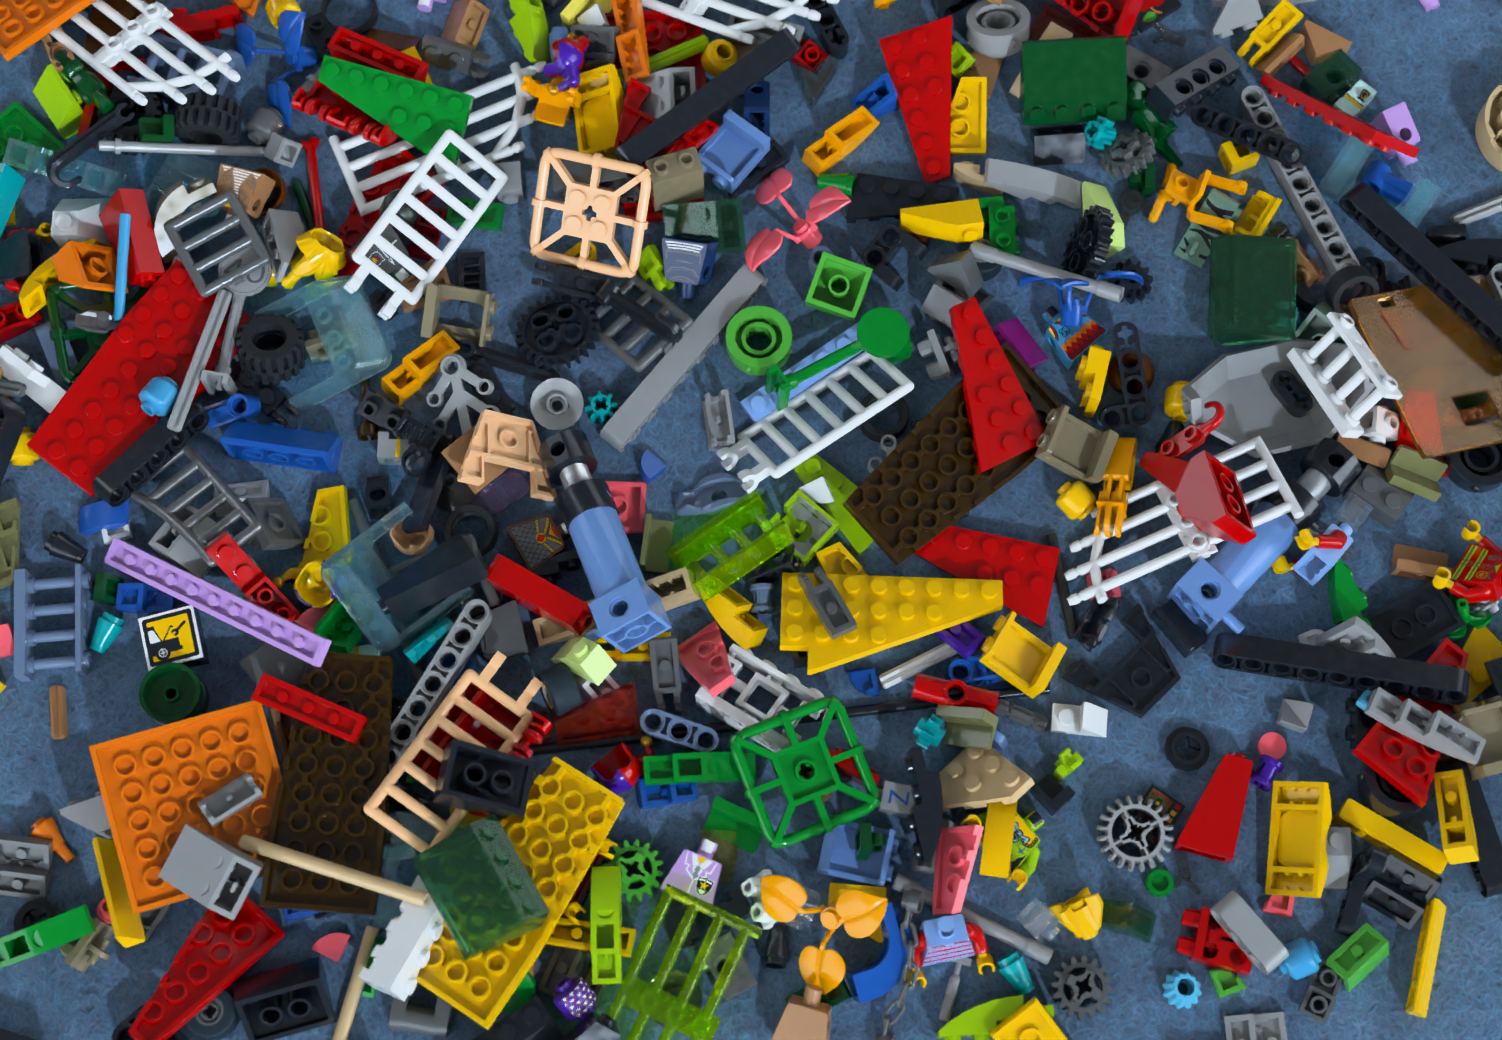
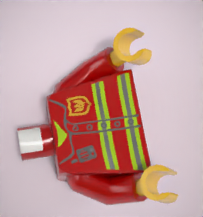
[1432,520,1502,604]

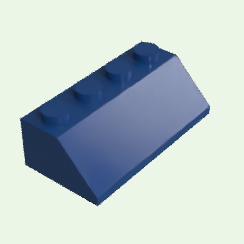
[220,419,343,474]

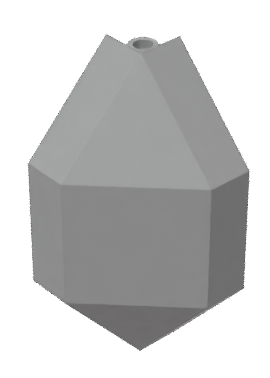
[1181,339,1375,458]

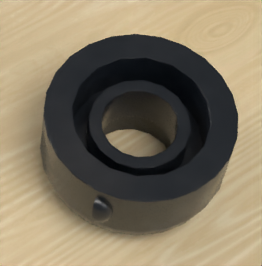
[1443,422,1502,493]
[1357,763,1435,821]

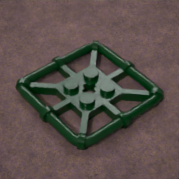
[46,280,152,387]

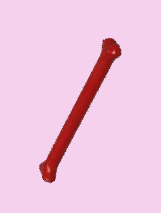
[299,136,325,230]

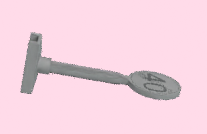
[200,246,272,397]

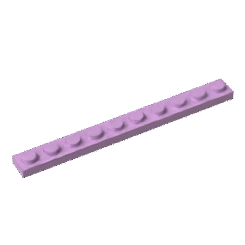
[104,537,332,667]

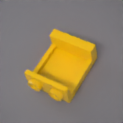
[979,611,1067,699]

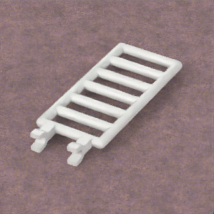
[343,129,508,321]
[716,351,914,494]

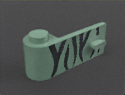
[1174,188,1243,269]

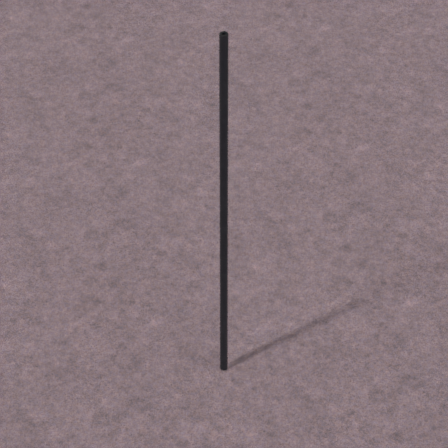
[528,683,1051,756]

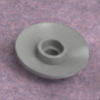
[530,378,584,431]

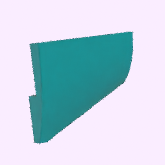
[403,615,454,664]

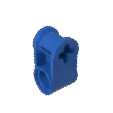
[945,653,1001,686]

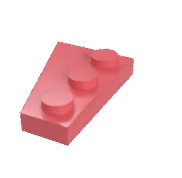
[678,620,736,698]
[932,825,984,916]

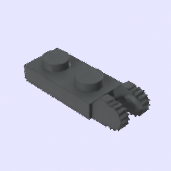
[420,34,491,79]
[798,567,857,640]
[649,635,682,714]

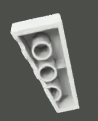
[358,874,456,1002]

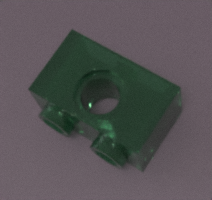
[1298,49,1362,106]

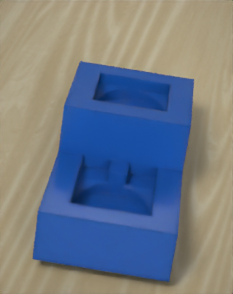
[79,499,129,535]
[115,583,177,613]
[636,779,699,809]

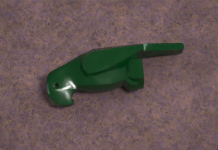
[55,51,115,114]
[1127,80,1183,168]

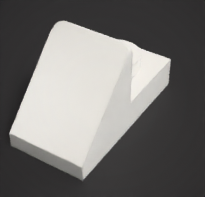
[1050,702,1108,738]

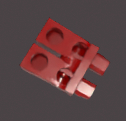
[1175,907,1252,976]

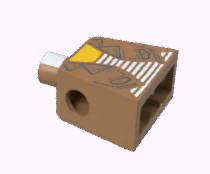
[215,163,276,229]

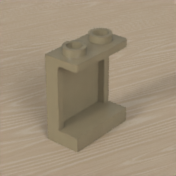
[645,147,704,211]
[1035,404,1119,486]
[1451,695,1502,781]

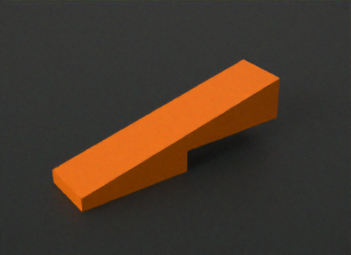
[611,0,651,85]

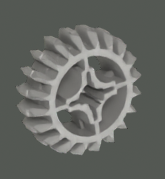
[1096,795,1174,872]

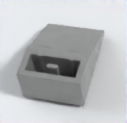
[621,67,696,119]
[158,824,265,920]

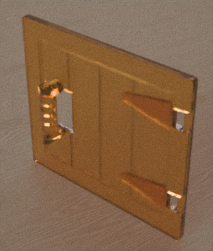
[1348,275,1502,459]

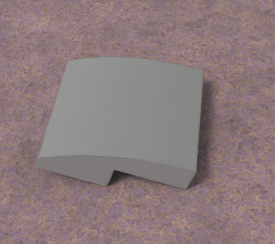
[1315,616,1396,658]
[1224,1012,1288,1040]

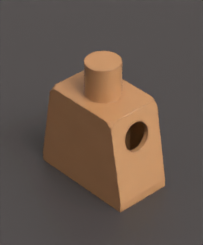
[772,984,832,1040]

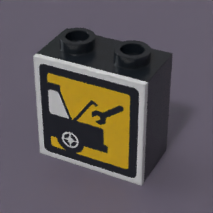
[138,604,210,671]

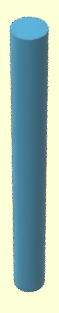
[113,214,131,321]

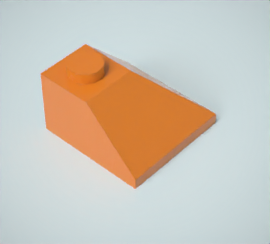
[51,241,129,293]

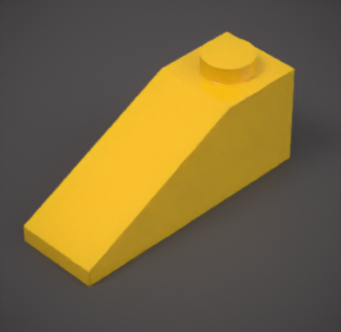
[900,199,984,243]
[1434,769,1479,865]

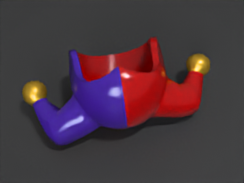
[543,33,590,96]
[590,735,655,796]

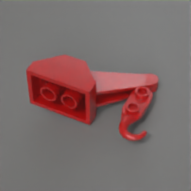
[1140,401,1257,545]

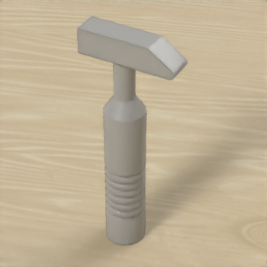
[938,957,972,1022]

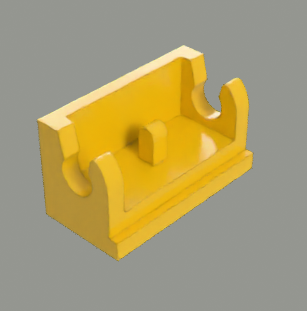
[1228,190,1282,250]

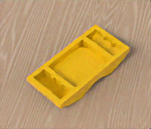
[573,64,625,160]
[1265,781,1332,898]

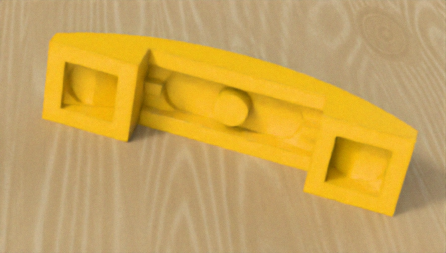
[19,238,99,318]
[979,800,1018,879]

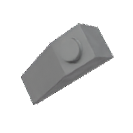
[261,208,305,282]

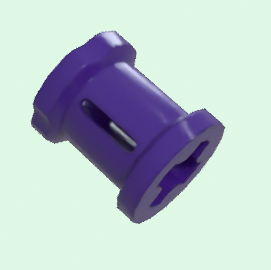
[1249,754,1284,792]

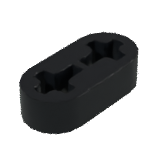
[1269,370,1313,418]

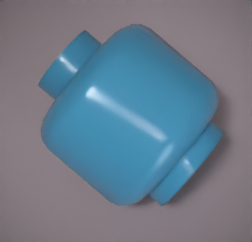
[139,376,180,417]
[1278,937,1323,980]

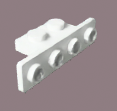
[0,344,67,413]

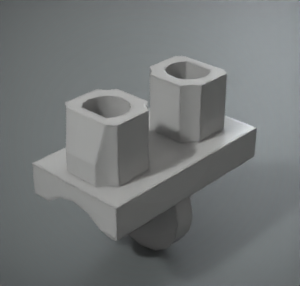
[916,329,959,380]

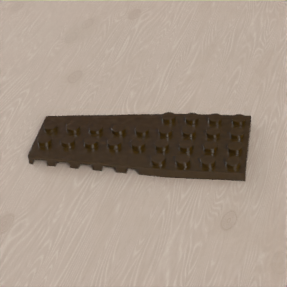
[843,341,1070,566]
[259,652,394,916]

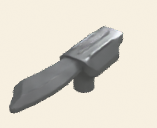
[74,310,120,334]

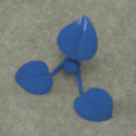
[235,10,317,126]
[1019,270,1144,327]

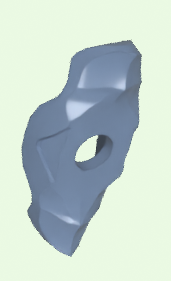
[675,473,765,516]

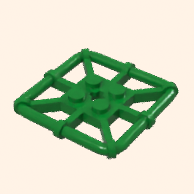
[729,695,881,849]

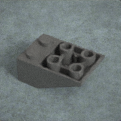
[553,159,640,211]

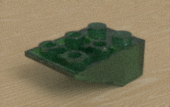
[662,197,747,254]

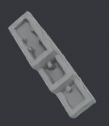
[984,158,1083,209]
[1364,687,1487,765]

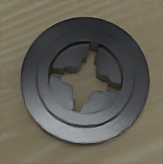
[1164,727,1210,772]
[14,899,59,931]

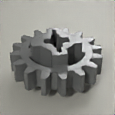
[1098,129,1156,178]
[1050,955,1114,1020]

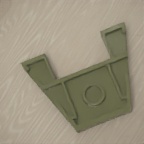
[0,497,21,590]

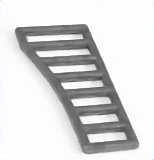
[130,443,263,567]

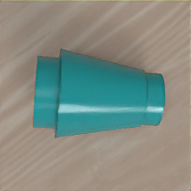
[89,611,125,654]
[997,950,1035,995]

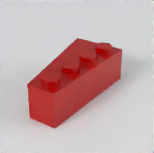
[1054,0,1144,43]

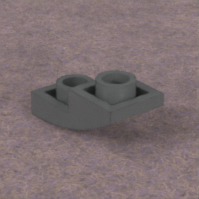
[1298,959,1343,1024]

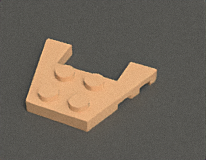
[457,409,557,501]

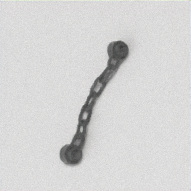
[875,889,925,1040]

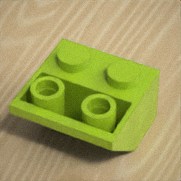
[33,63,85,140]

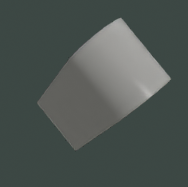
[1210,891,1289,975]

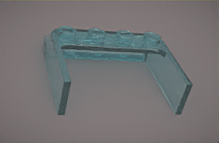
[253,275,392,411]
[321,501,475,652]

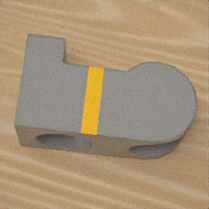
[377,431,425,465]

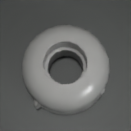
[966,0,1030,58]

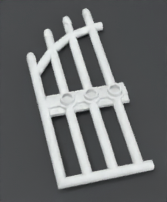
[49,0,240,106]
[642,0,839,45]
[328,61,546,216]
[1064,436,1304,606]

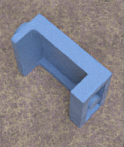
[698,109,770,194]
[817,814,900,887]

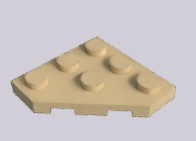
[939,747,1035,813]

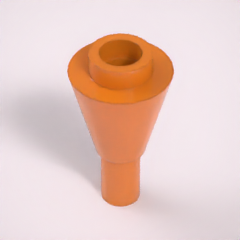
[30,816,76,864]

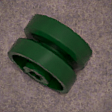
[138,662,210,726]

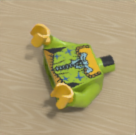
[960,810,1045,891]

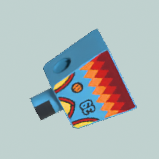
[1041,305,1108,370]

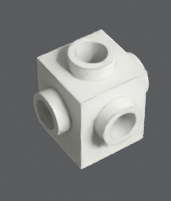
[1360,405,1400,446]

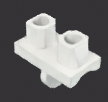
[741,869,777,929]

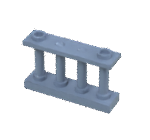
[126,32,246,106]
[14,564,93,682]

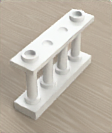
[1286,312,1403,438]

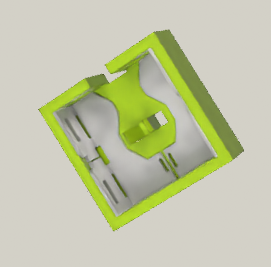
[762,489,840,569]

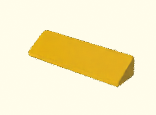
[1332,798,1448,876]
[92,837,146,948]
[1405,898,1446,1018]
[546,917,636,958]

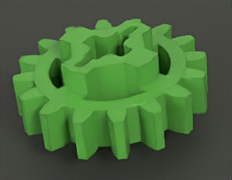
[602,839,664,903]

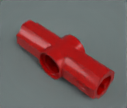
[911,673,999,714]

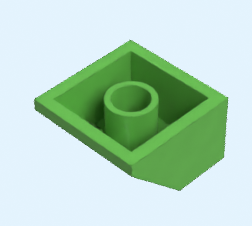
[805,252,873,323]

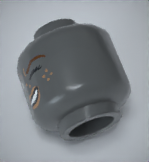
[245,106,284,145]

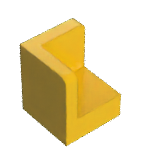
[1217,141,1260,176]

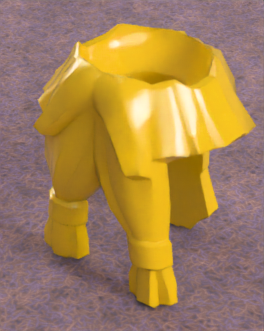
[281,228,347,301]

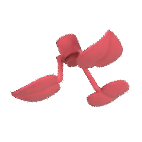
[745,168,851,273]

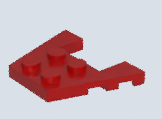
[613,77,719,169]

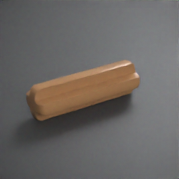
[49,685,68,740]

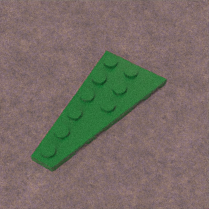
[318,55,474,166]

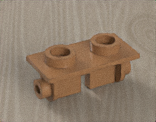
[1274,236,1325,288]

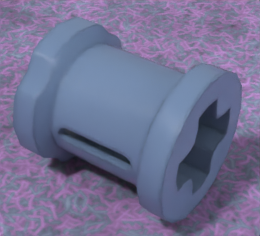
[749,583,775,615]

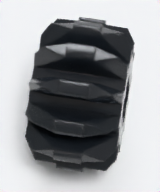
[1108,258,1153,305]

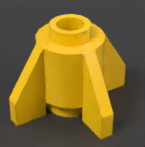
[1049,887,1103,940]

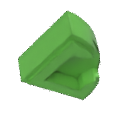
[1207,969,1247,999]

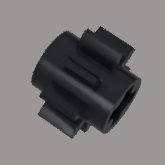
[367,288,399,321]

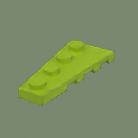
[794,454,874,557]

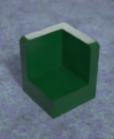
[138,114,174,143]

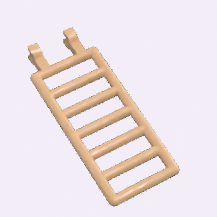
[363,651,543,859]

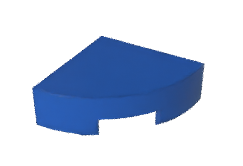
[640,449,667,484]
[847,667,879,696]

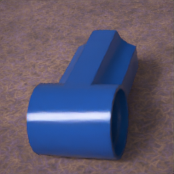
[1360,160,1416,207]
[204,393,261,429]

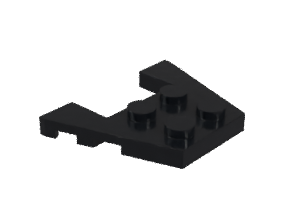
[1063,603,1181,718]

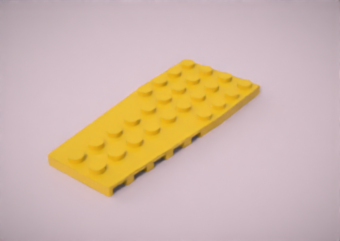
[416,756,625,1030]

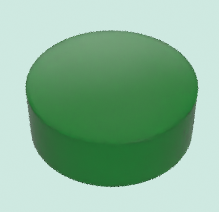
[1145,868,1174,898]

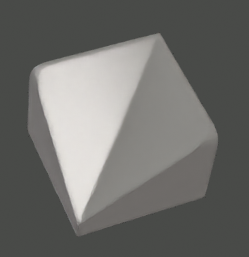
[263,132,303,168]
[1276,698,1314,733]

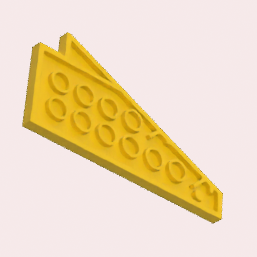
[780,572,1003,675]

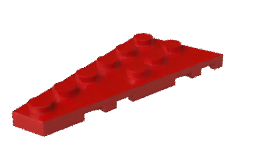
[879,15,952,184]
[1260,74,1420,158]
[328,141,445,293]
[949,297,1045,475]
[914,526,1060,629]
[1352,637,1469,808]
[129,896,285,1040]

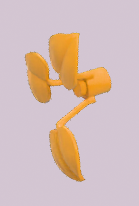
[760,874,888,995]

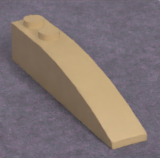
[532,567,701,647]

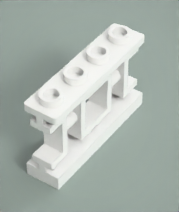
[695,643,825,753]

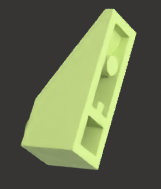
[1081,181,1125,258]
[551,637,616,686]

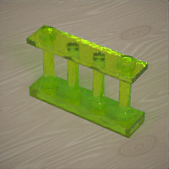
[665,490,795,603]

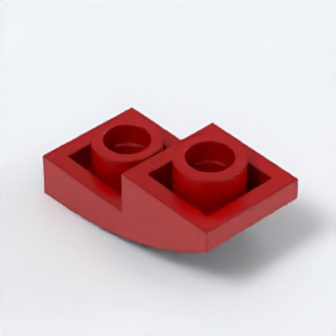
[790,37,829,75]
[828,748,880,786]

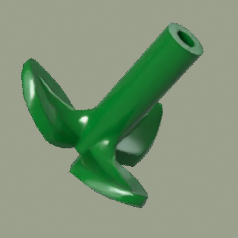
[1447,594,1493,639]

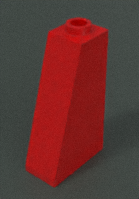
[99,188,165,287]
[486,553,593,636]
[1173,752,1254,863]

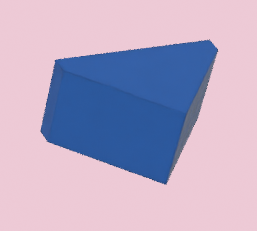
[850,72,898,118]

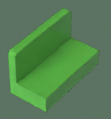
[1326,922,1389,992]

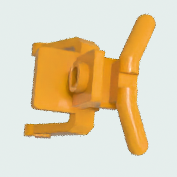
[520,75,582,127]
[1148,163,1248,234]

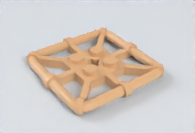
[529,147,652,278]

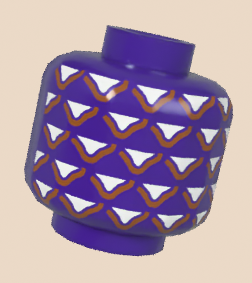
[553,977,597,1021]

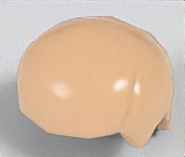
[389,514,434,555]

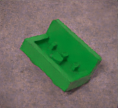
[988,206,1020,256]
[314,594,375,654]

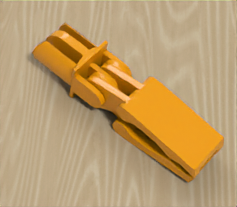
[1094,437,1138,538]

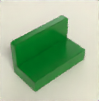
[703,796,763,853]

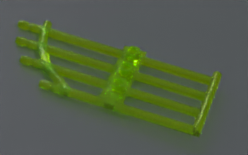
[607,883,763,1040]

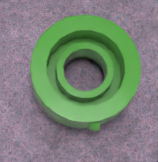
[725,305,792,376]

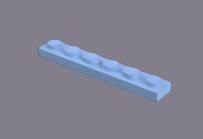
[740,322,865,423]

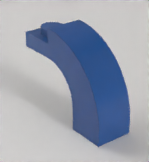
[846,901,912,1003]

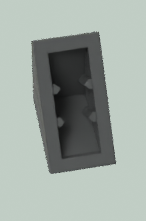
[927,249,984,298]

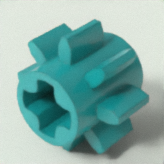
[1084,116,1117,150]
[585,391,618,426]
[913,714,947,750]

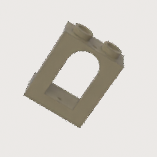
[420,282,498,347]

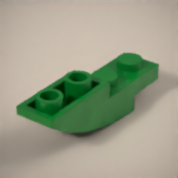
[1328,558,1372,628]
[643,752,757,786]
[0,904,97,968]

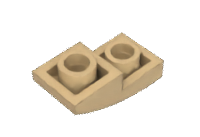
[952,161,1003,196]

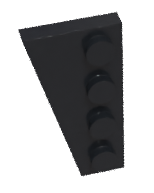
[846,173,959,223]

